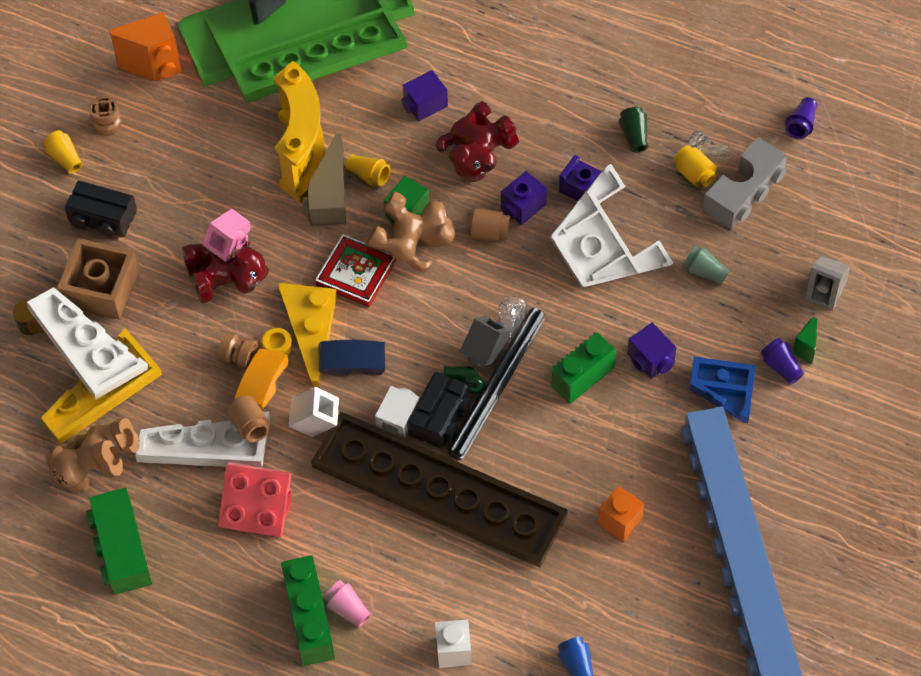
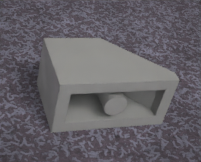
[805,256,850,311]

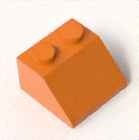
[109,12,182,81]

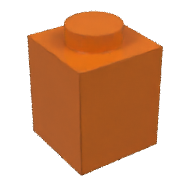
[598,485,645,543]

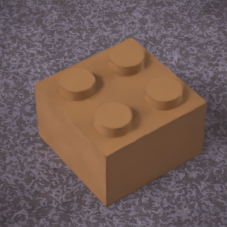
[57,238,140,320]

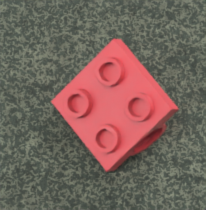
[218,462,292,537]

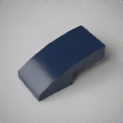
[319,340,385,376]

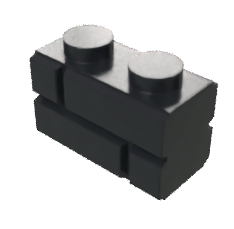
[65,181,137,237]
[408,372,471,449]

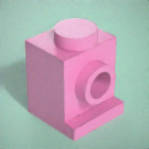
[202,208,250,262]

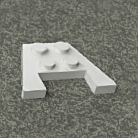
[549,164,673,288]

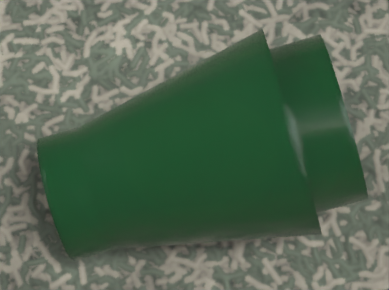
[619,107,648,152]

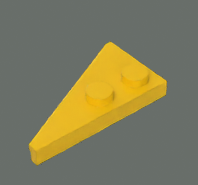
[278,283,337,387]

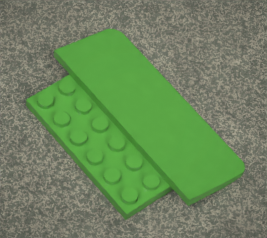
[178,0,415,103]

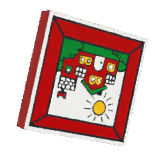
[315,234,396,307]

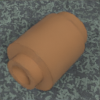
[466,208,511,241]
[227,396,269,443]

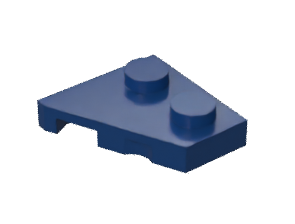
[689,356,756,423]

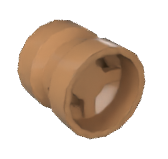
[89,95,122,136]
[217,332,258,370]

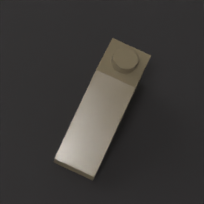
[303,134,346,226]

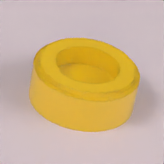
[261,328,292,355]

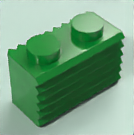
[551,332,617,404]

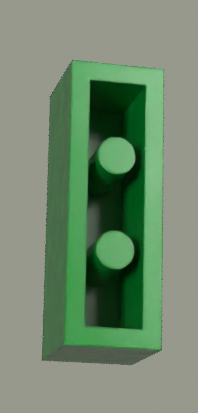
[86,487,152,595]
[281,555,335,666]

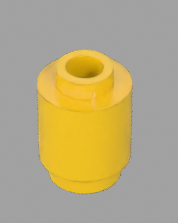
[673,145,717,188]

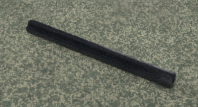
[448,308,545,460]

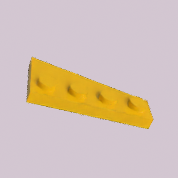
[41,328,162,445]

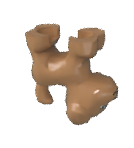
[366,191,455,272]
[46,418,140,492]

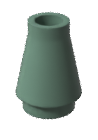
[683,245,730,285]

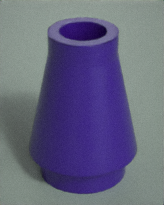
[785,97,818,139]
[761,338,805,385]

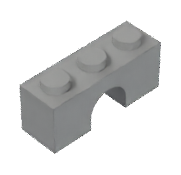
[703,137,787,229]

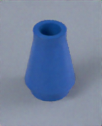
[558,636,594,676]

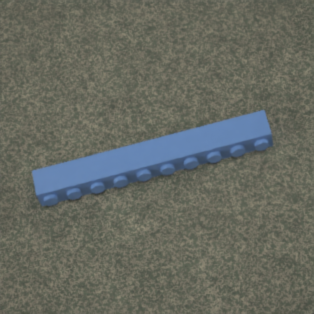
[681,406,802,676]

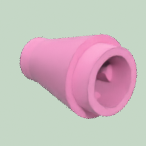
[323,580,371,628]

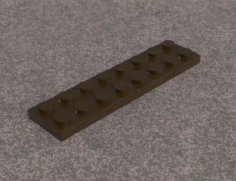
[311,411,568,568]

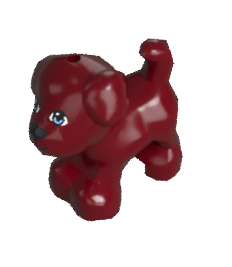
[435,101,519,182]
[181,238,269,304]

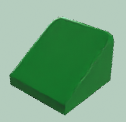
[793,317,818,364]

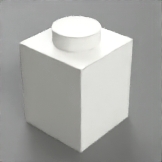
[375,386,419,439]
[289,387,339,437]
[435,619,472,668]

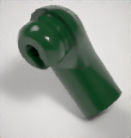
[444,366,485,395]

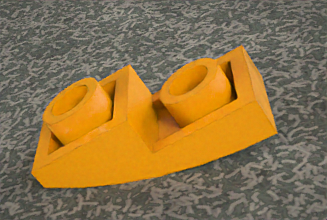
[234,348,288,410]

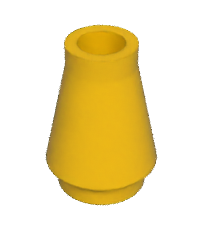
[43,130,83,174]
[345,154,391,187]

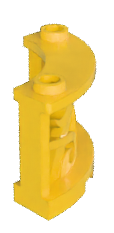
[274,61,325,203]

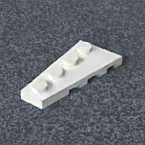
[27,287,148,400]
[136,411,270,468]

